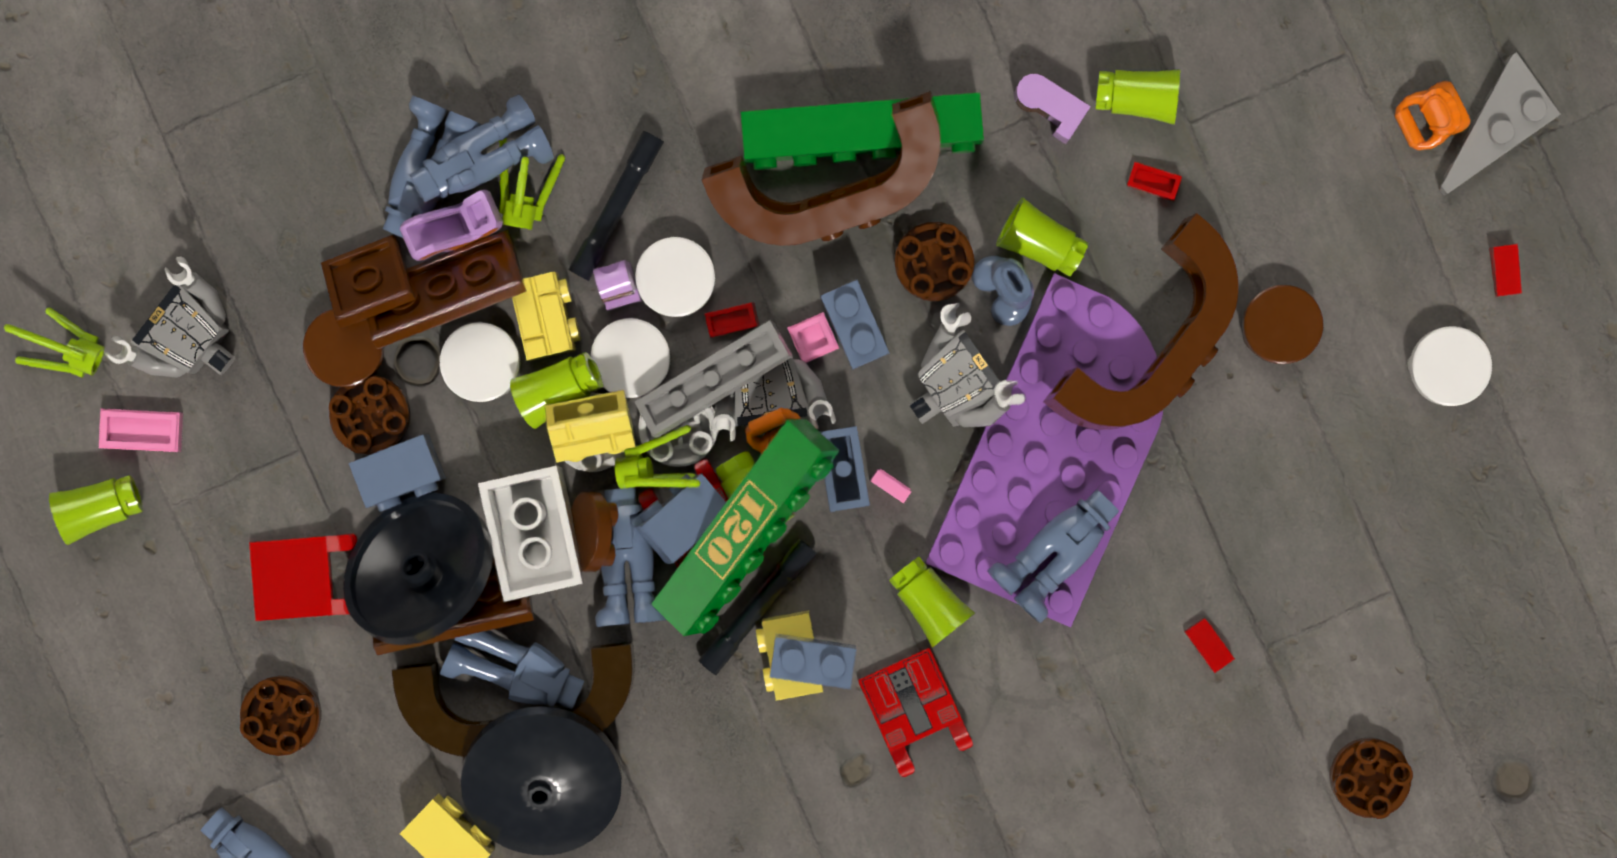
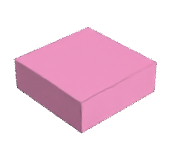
[787,312,839,363]
[870,469,911,504]

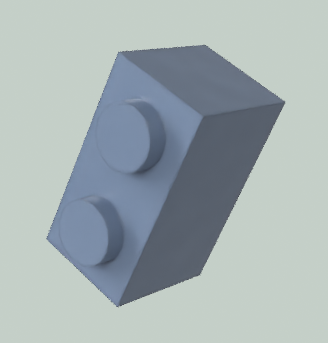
[820,280,889,370]
[820,426,870,512]
[348,434,446,512]
[636,474,726,564]
[770,633,856,689]

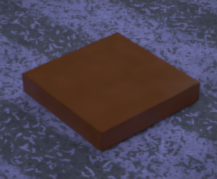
[321,234,416,329]

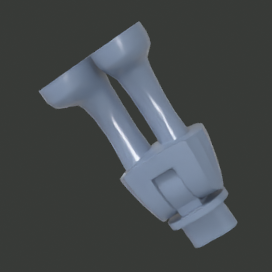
[440,630,584,710]

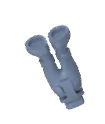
[409,94,554,203]
[383,96,481,237]
[972,256,1034,326]
[595,488,667,627]
[987,489,1119,623]
[200,807,293,858]

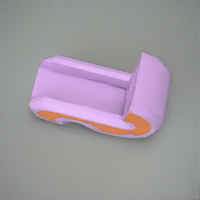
[400,190,503,261]

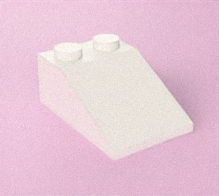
[478,466,583,602]

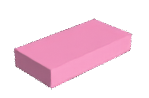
[99,409,183,452]

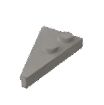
[1439,52,1561,196]

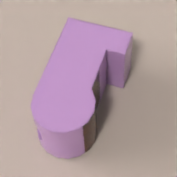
[1014,74,1091,144]
[593,260,642,311]

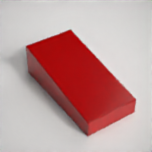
[1127,162,1182,202]
[1489,244,1522,297]
[704,302,760,338]
[1184,618,1235,673]

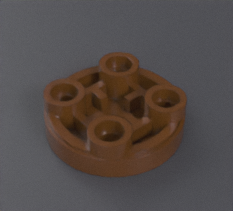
[895,222,974,301]
[1242,285,1323,364]
[303,309,385,387]
[329,375,410,454]
[571,492,618,572]
[240,675,322,756]
[1330,737,1413,819]

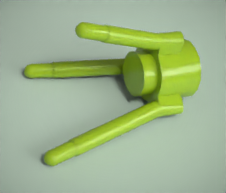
[499,138,565,230]
[4,307,105,378]
[615,425,701,489]

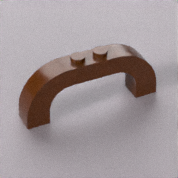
[701,91,940,246]
[1043,213,1239,430]

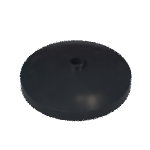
[343,493,493,645]
[461,707,622,855]

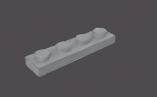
[635,320,793,438]

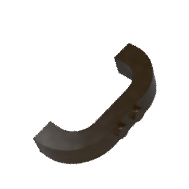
[392,641,635,757]

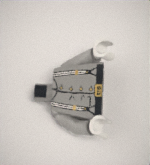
[104,257,235,378]
[909,303,1025,428]
[711,357,836,441]

